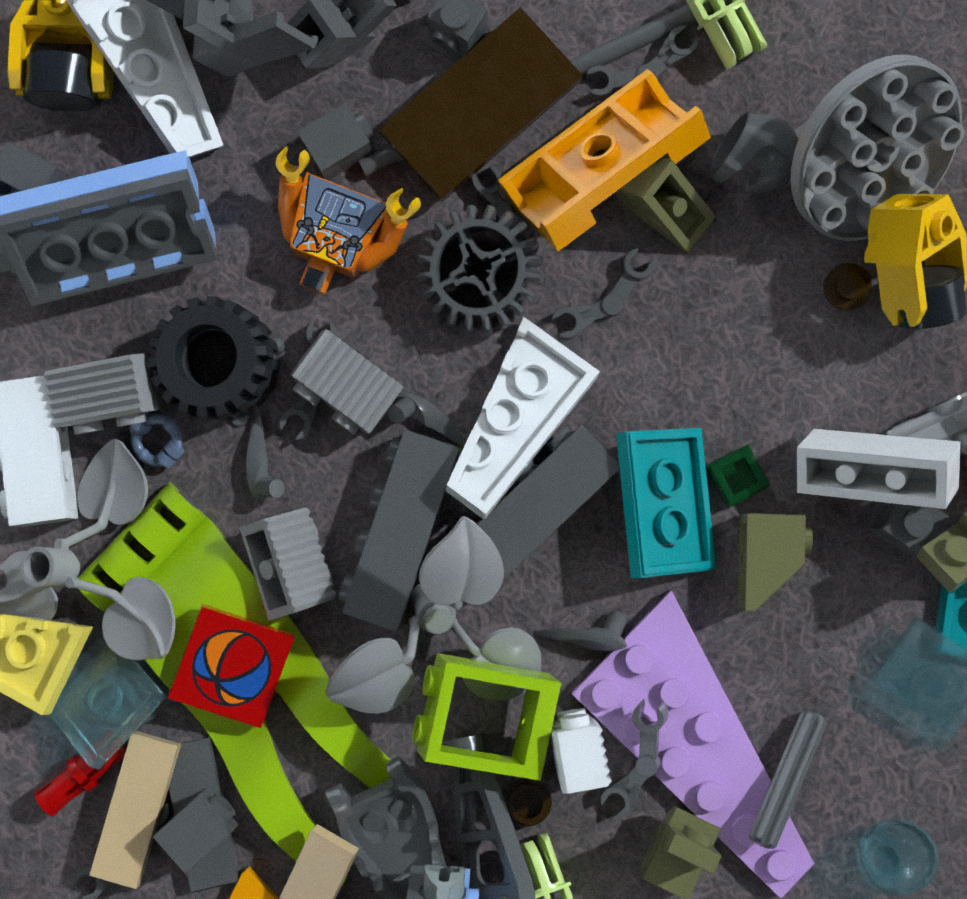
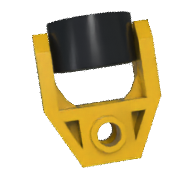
[7,0,114,111]
[864,194,967,329]

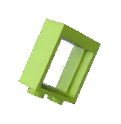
[412,653,561,781]

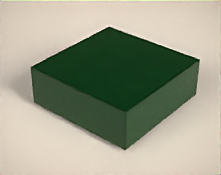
[706,444,771,508]

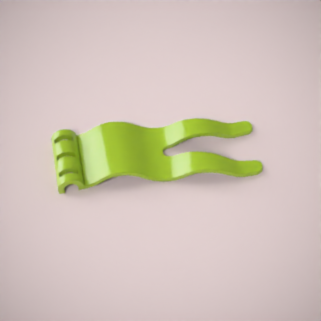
[78,482,391,887]

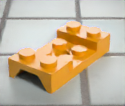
[498,69,711,252]

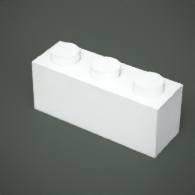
[0,376,79,527]
[797,429,960,509]

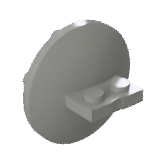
[791,55,965,241]

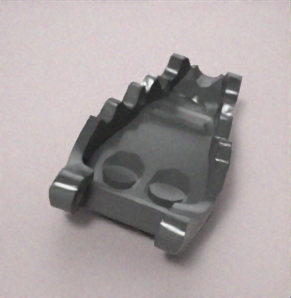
[325,756,446,899]

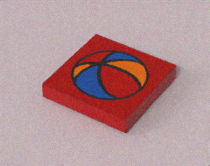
[168,604,295,728]

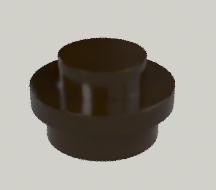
[823,263,872,311]
[504,778,552,827]

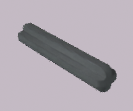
[749,710,827,849]

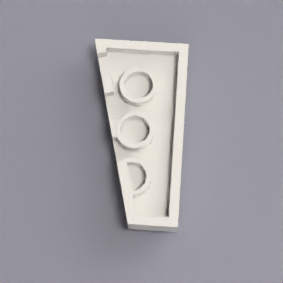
[66,0,223,158]
[446,317,600,520]

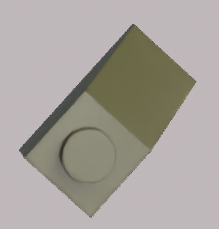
[615,157,716,253]
[738,513,813,611]

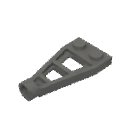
[444,734,536,899]

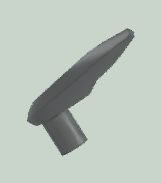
[387,393,466,448]
[245,415,285,506]
[536,610,628,651]

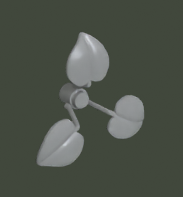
[0,439,175,660]
[326,516,541,714]

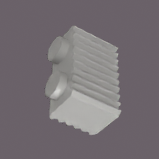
[289,329,404,435]
[44,353,160,435]
[240,507,337,621]

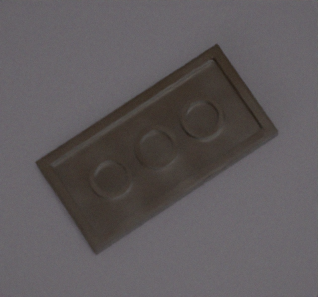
[379,7,583,202]

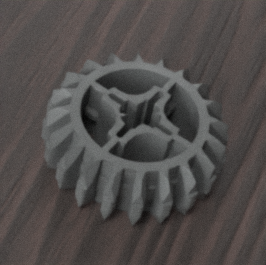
[416,205,544,334]

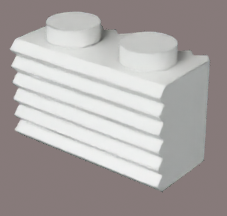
[550,708,612,794]

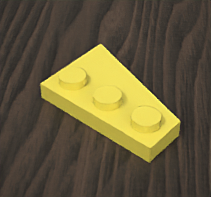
[0,613,93,716]

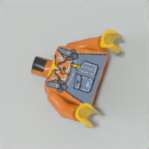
[276,146,421,295]

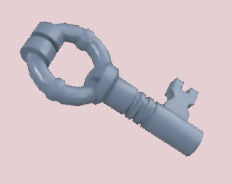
[129,413,185,468]

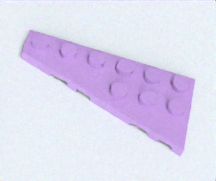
[571,590,814,898]

